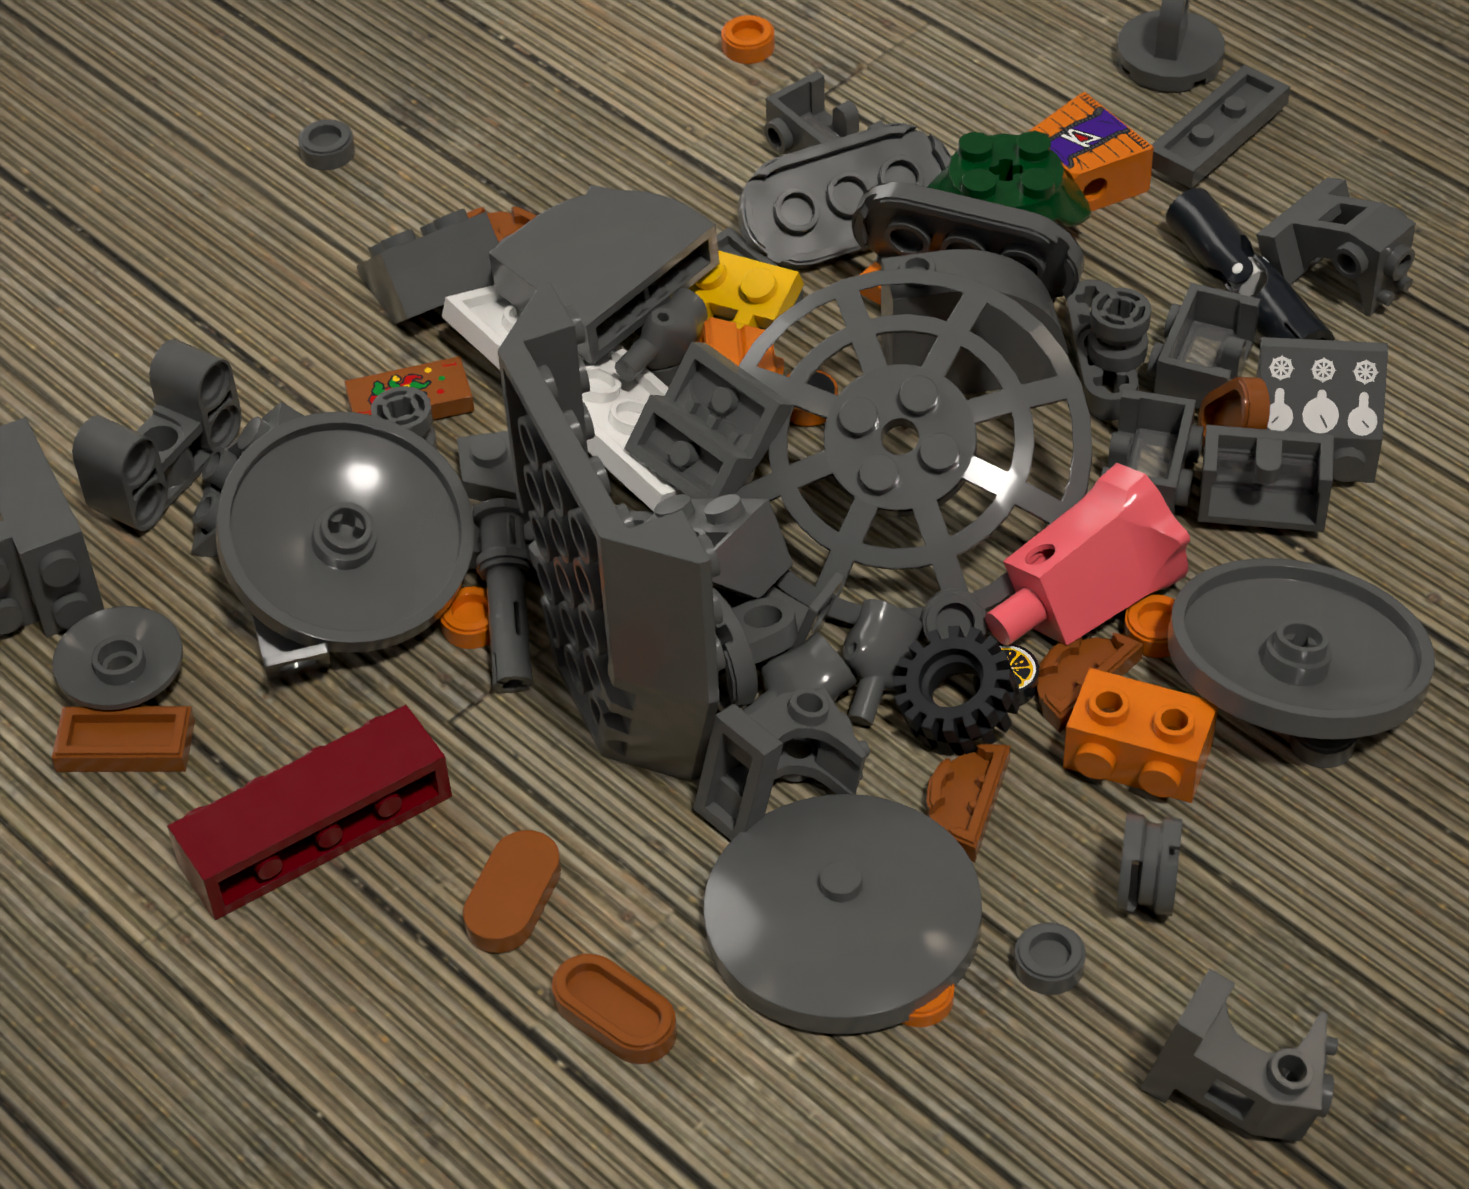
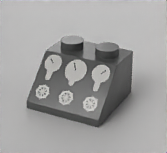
[1250,337,1388,483]

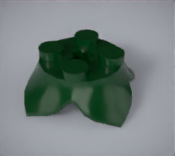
[927,131,1091,227]

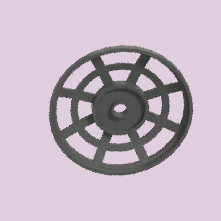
[735,268,1092,632]

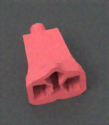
[985,463,1191,646]

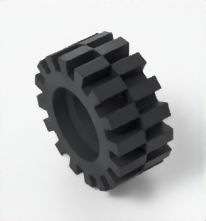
[893,625,1020,755]

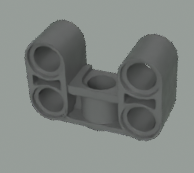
[72,339,242,531]

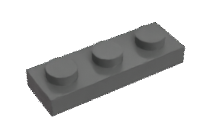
[1152,64,1290,189]

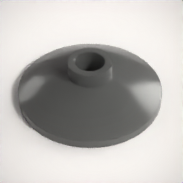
[53,606,183,710]

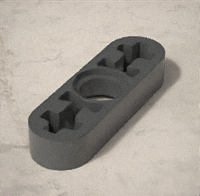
[1065,280,1138,421]

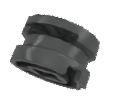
[1116,813,1182,916]

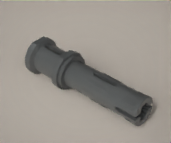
[472,498,533,693]

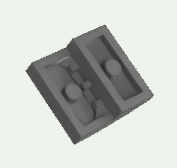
[624,342,794,499]

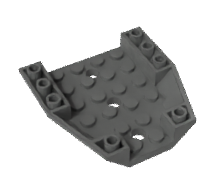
[497,282,726,782]

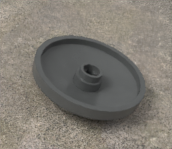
[216,411,474,653]
[1167,558,1435,739]
[704,794,982,1034]

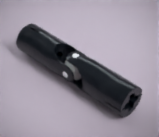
[1166,188,1335,341]

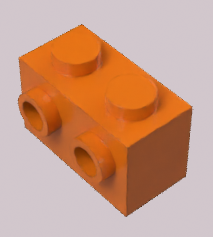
[1063,668,1218,803]

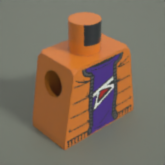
[1029,92,1154,212]

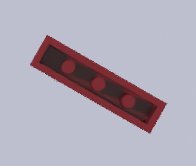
[167,704,452,921]

